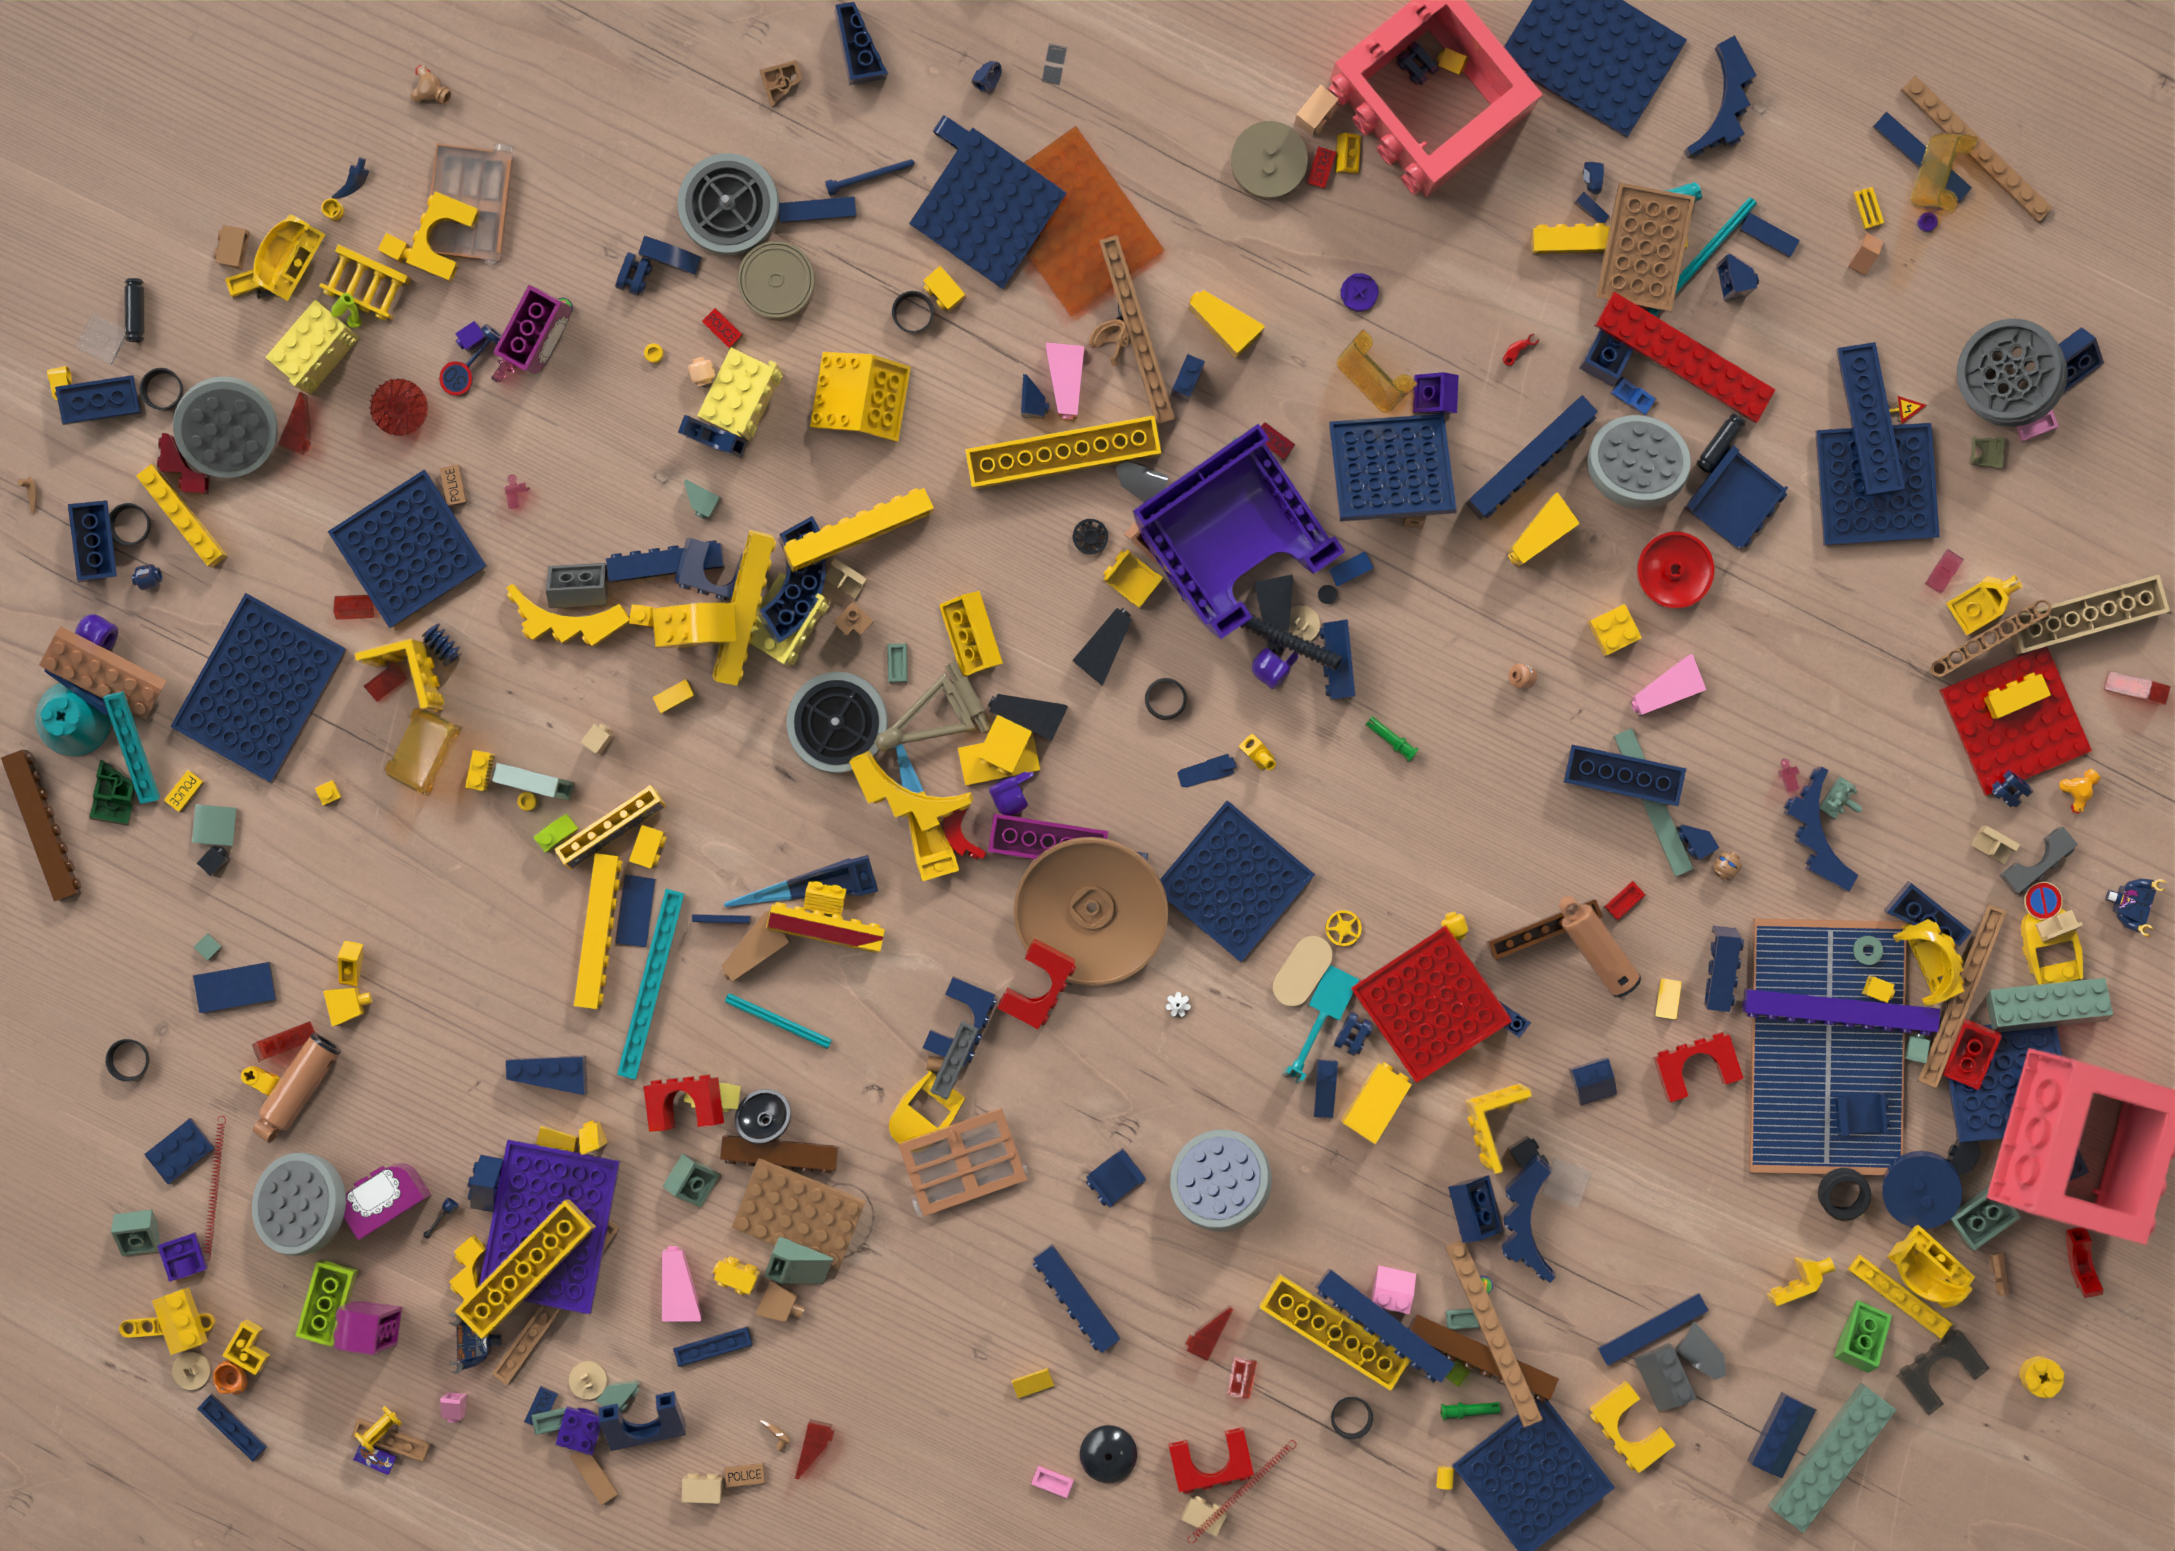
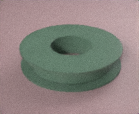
[1853,936,1883,965]

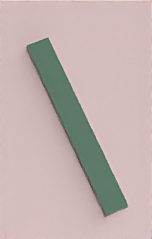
[1613,728,1693,876]

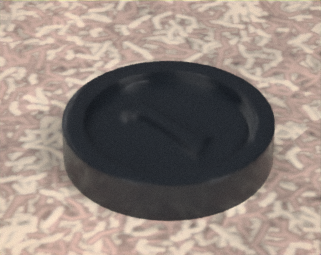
[1318,585,1337,604]

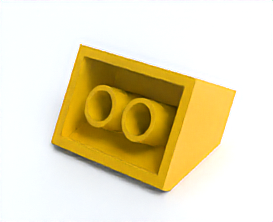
[152,1287,208,1355]

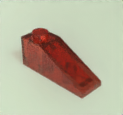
[278,392,311,456]
[2103,671,2171,706]
[252,1021,315,1062]
[1185,1305,1233,1361]
[795,1419,835,1479]

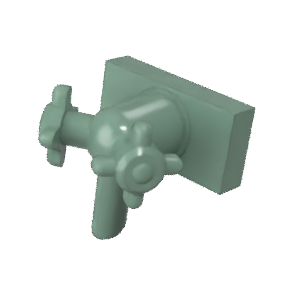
[1819,776,1862,819]

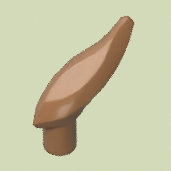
[18,477,37,513]
[760,1420,790,1451]

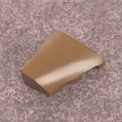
[759,59,802,106]
[1989,1252,2010,1296]

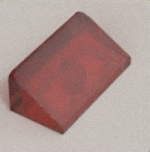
[333,595,374,620]
[363,663,408,702]
[1227,1356,1257,1399]

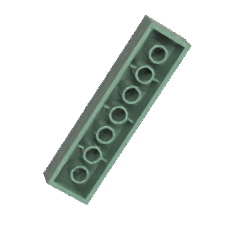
[1768,1383,1896,1533]

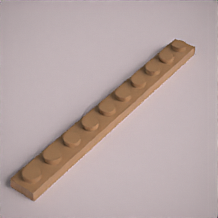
[1900,75,2053,222]
[1099,235,1175,425]
[1917,904,2007,1089]
[492,1220,620,1385]
[1445,1240,1542,1427]

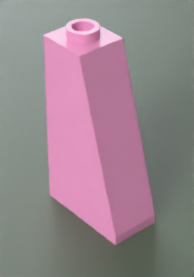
[1046,343,1084,420]
[1631,654,1706,715]
[662,1246,703,1321]

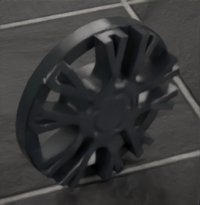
[1073,519,1108,555]

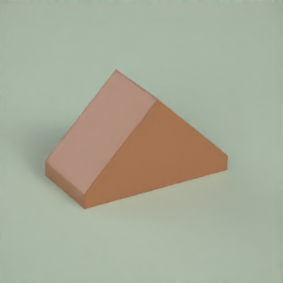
[1848,233,1883,276]

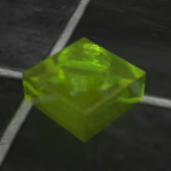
[1446,1361,1470,1387]

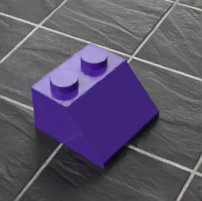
[1413,372,1459,414]

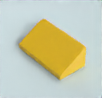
[1335,133,1361,174]
[653,679,695,714]
[1655,978,1682,1019]
[536,1126,579,1152]
[1011,1368,1054,1398]

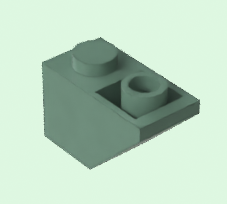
[596,1380,641,1412]

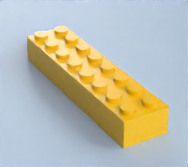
[455,1199,596,1339]
[1259,1273,1410,1391]

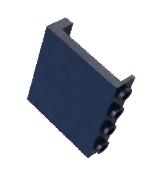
[1684,445,1788,550]

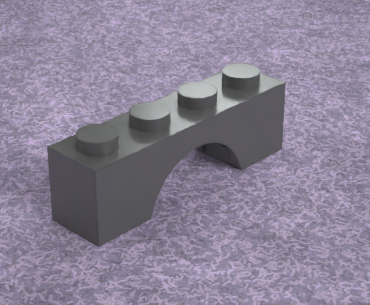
[1999,827,2078,894]

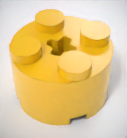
[2019,1356,2064,1398]

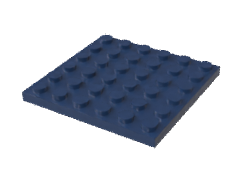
[909,127,1067,289]
[1329,414,1457,522]
[1815,423,1940,545]
[327,469,487,628]
[1160,800,1315,962]
[1947,1024,2062,1144]
[1452,1400,1615,1551]

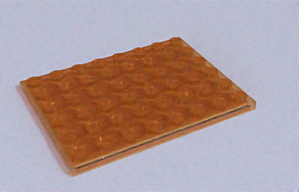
[1024,126,1164,317]

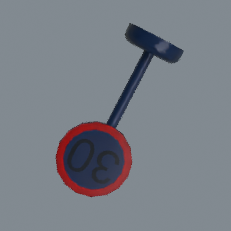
[439,324,502,396]

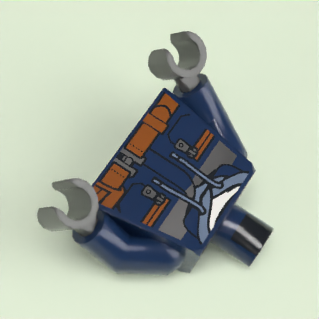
[448,1313,502,1374]

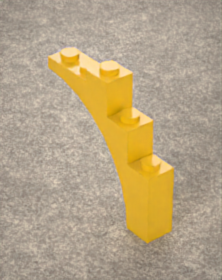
[506,584,630,647]
[849,751,974,832]

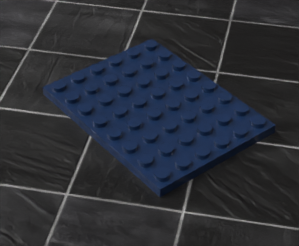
[1504,0,1687,138]
[170,593,347,783]

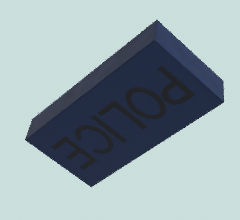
[524,1386,558,1426]

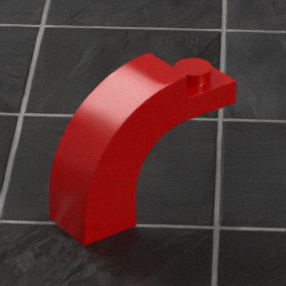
[943,808,987,860]
[2066,1227,2104,1298]

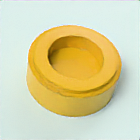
[644,343,664,363]
[517,792,538,811]

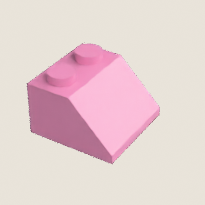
[1371,1265,1416,1314]

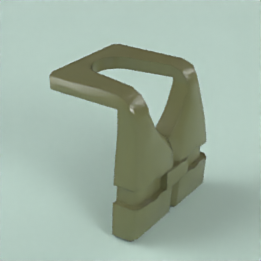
[1970,436,2005,469]

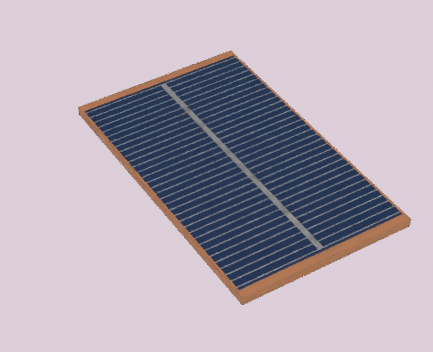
[1749,918,1907,1175]

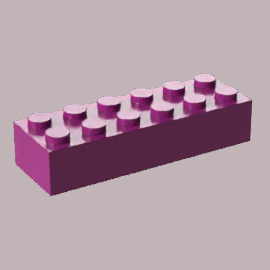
[988,814,1108,859]

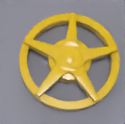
[1325,910,1362,946]

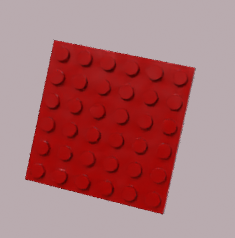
[1939,646,2092,796]
[1351,924,1512,1083]

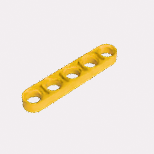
[119,1313,215,1338]

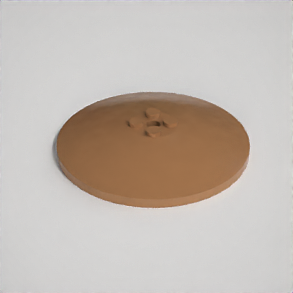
[1014,837,1168,986]

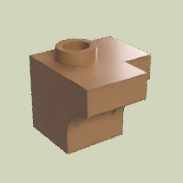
[833,602,874,636]

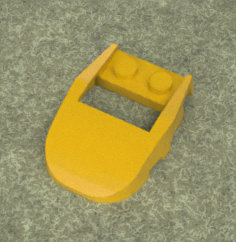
[2021,909,2083,985]
[888,1071,966,1152]

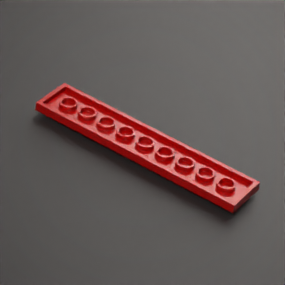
[1594,292,1776,423]

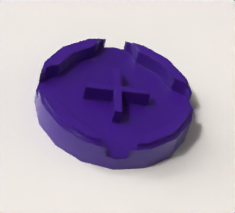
[1340,273,1379,312]

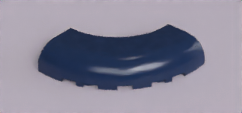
[758,516,826,644]

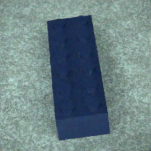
[1563,744,1687,807]

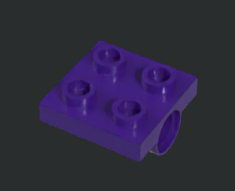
[157,1232,208,1282]
[555,1406,601,1455]

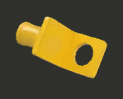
[1239,734,1276,771]

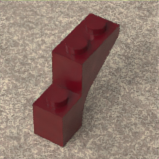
[157,433,210,495]

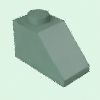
[684,479,721,520]
[1904,1033,1930,1063]

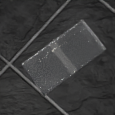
[1041,43,1067,86]

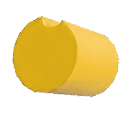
[1436,1466,1454,1490]

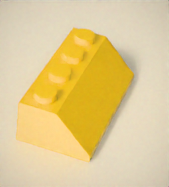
[939,591,1003,677]

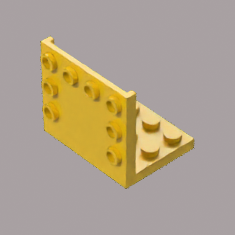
[810,352,911,442]
[354,639,444,712]
[1465,1083,1532,1174]

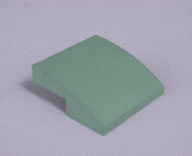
[192,804,236,846]

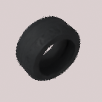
[1818,1167,1872,1221]

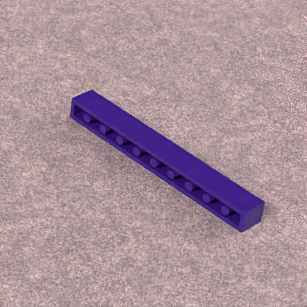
[1742,989,1940,1035]

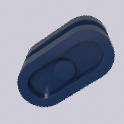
[1396,41,1439,85]
[615,252,653,296]
[1992,770,2034,808]
[1333,1012,1373,1056]

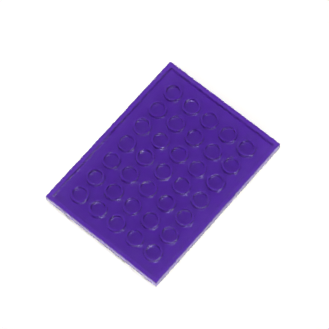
[479,1139,620,1314]

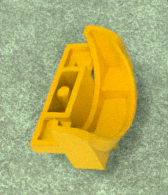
[251,214,326,301]
[1893,919,1964,1005]
[1887,1225,1975,1308]

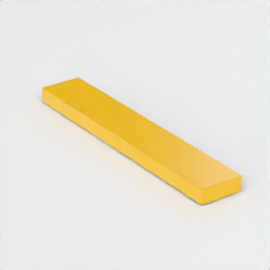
[1847,1254,1953,1339]

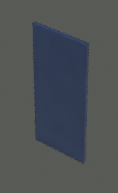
[616,875,655,947]

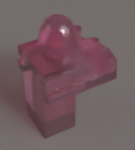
[504,474,530,509]
[1778,758,1800,792]

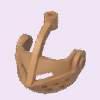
[1089,319,1129,366]

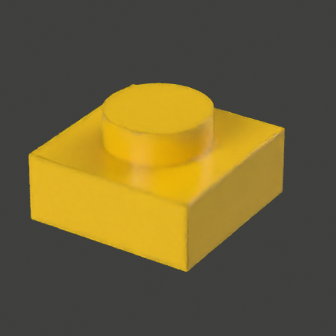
[315,780,342,806]

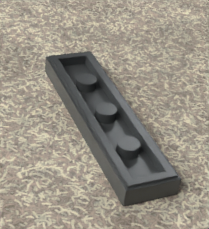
[930,1021,979,1100]

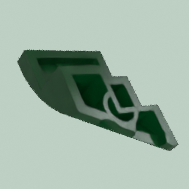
[89,760,135,826]

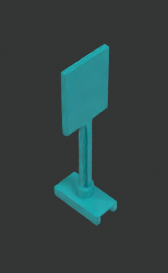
[1281,965,1359,1084]

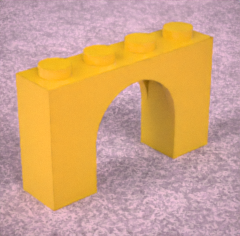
[405,191,481,282]
[1589,1381,1675,1473]

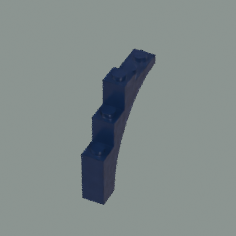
[1684,35,1757,158]
[1784,766,1858,892]
[1502,1155,1555,1283]

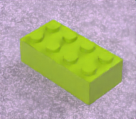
[295,1259,358,1347]

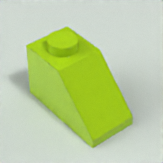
[533,814,579,852]

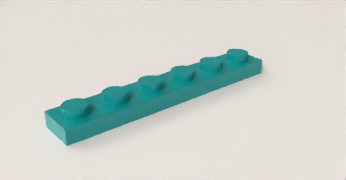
[103,691,160,804]

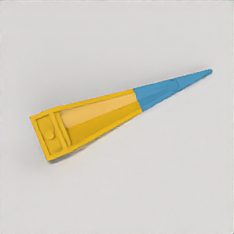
[896,744,959,881]

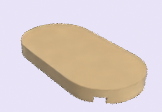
[1273,936,1332,1006]

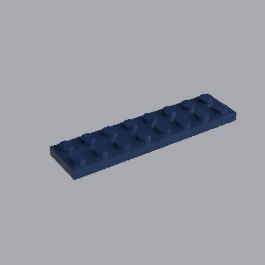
[1836,342,1905,496]

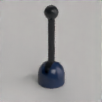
[423,1197,459,1239]

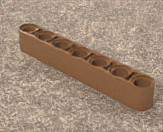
[1930,599,2052,677]

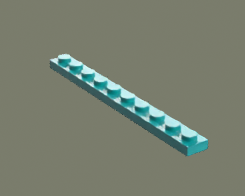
[617,889,685,1080]

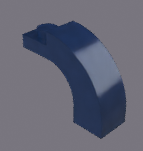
[678,415,749,458]

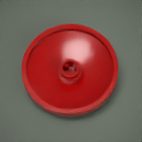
[1637,531,1715,609]

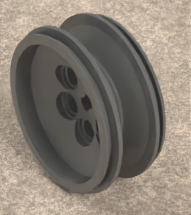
[1957,319,2067,427]

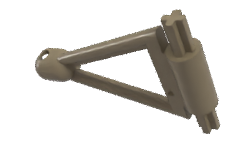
[875,661,991,751]

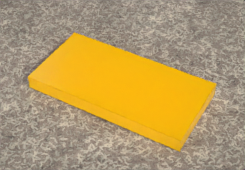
[958,732,1040,786]

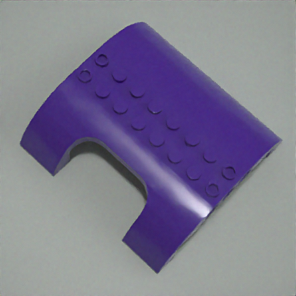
[1133,423,1345,639]

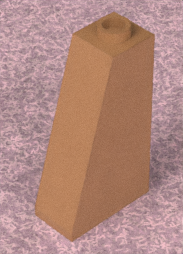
[721,910,791,982]

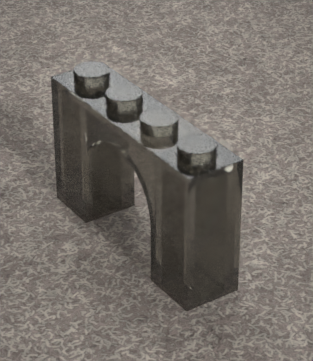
[1896,1329,1990,1415]

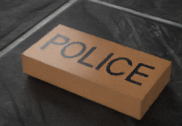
[440,465,467,506]
[724,1463,765,1487]

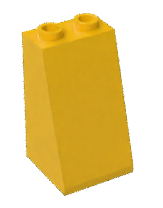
[1188,290,1265,359]
[1507,492,1580,567]
[1340,1062,1412,1144]

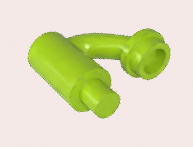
[331,293,362,328]

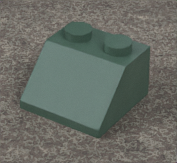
[663,1153,721,1207]
[111,1210,160,1256]

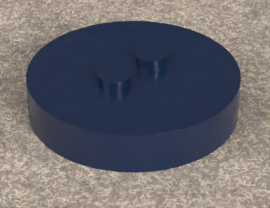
[1882,1151,1962,1229]

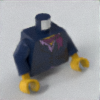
[2105,878,2167,938]

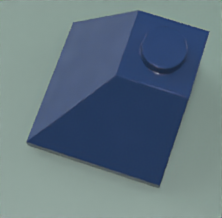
[1021,374,1049,419]

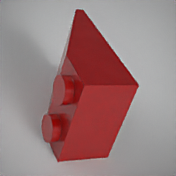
[1942,1018,2001,1090]

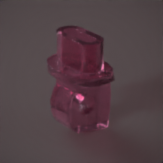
[491,359,516,383]

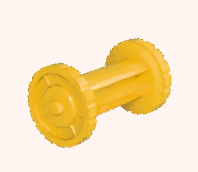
[355,1406,403,1453]

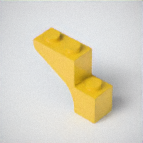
[449,1234,486,1302]

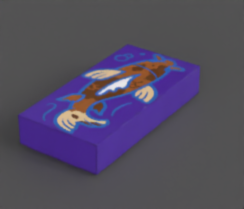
[353,1443,397,1475]

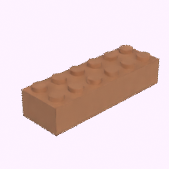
[39,626,167,720]

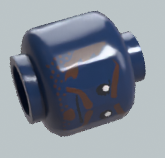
[132,564,163,591]

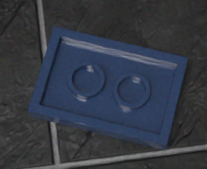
[144,1118,215,1184]

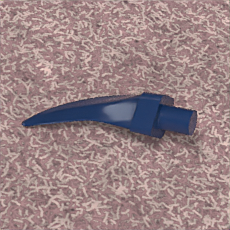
[332,157,369,199]

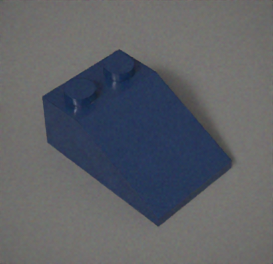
[1579,329,1633,386]

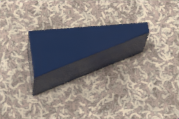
[1574,191,1609,223]

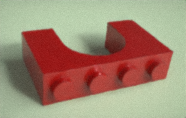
[998,938,1076,1029]
[1653,1032,1744,1102]
[643,1074,724,1132]
[1168,1427,1254,1494]

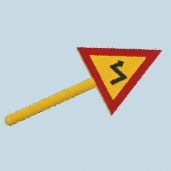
[1889,396,1926,424]

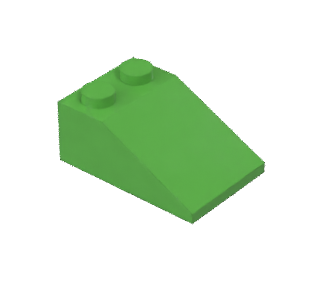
[1834,1300,1892,1373]

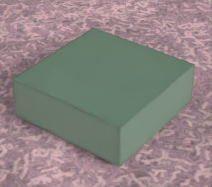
[194,933,222,961]

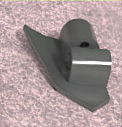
[1116,461,1169,503]
[1675,1322,1726,1380]

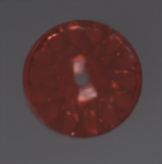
[369,378,428,436]

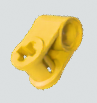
[47,366,72,401]
[241,1066,281,1096]

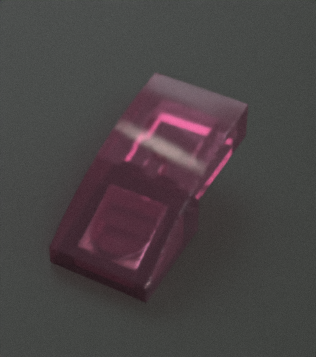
[1924,549,1964,594]

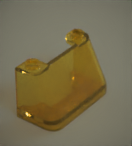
[1910,133,1978,217]
[1336,329,1417,413]
[384,707,463,796]

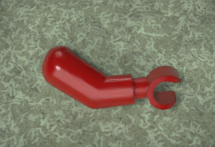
[1503,333,1539,366]

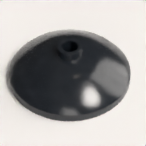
[735,1089,791,1144]
[1080,1425,1137,1483]

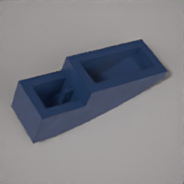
[638,235,701,275]

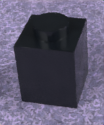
[196,846,231,876]

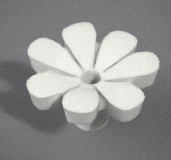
[1166,992,1191,1017]

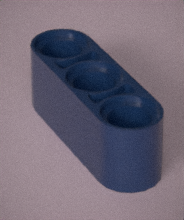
[932,115,969,150]

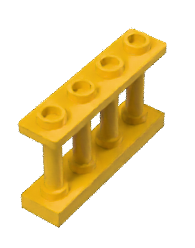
[319,245,411,321]

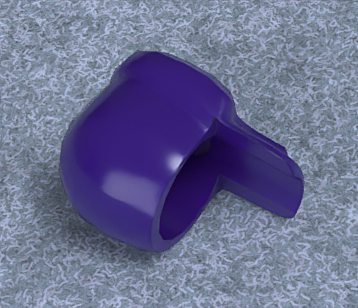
[75,614,118,650]
[1252,648,1299,690]
[989,771,1034,816]

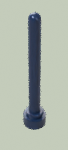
[825,159,915,196]

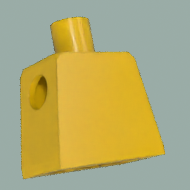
[323,987,372,1026]

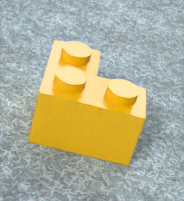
[222,1319,270,1375]

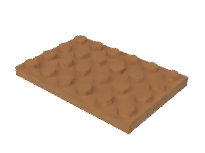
[1595,182,1695,311]
[732,1158,866,1270]

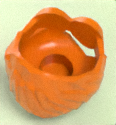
[213,1360,248,1395]

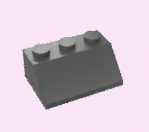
[546,563,608,608]
[1634,1342,1697,1412]

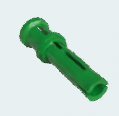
[1365,715,1419,763]
[1440,1402,1500,1421]

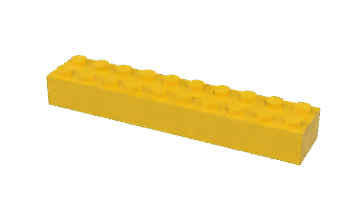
[965,415,1161,489]

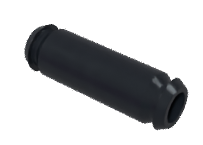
[124,278,145,342]
[1696,414,1745,473]

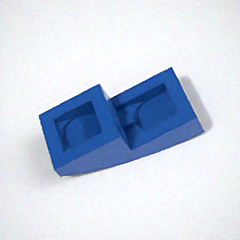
[1611,377,1656,415]
[1329,551,1373,587]

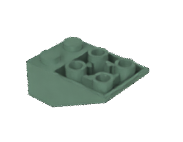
[764,1237,833,1284]

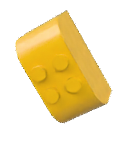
[653,603,737,649]

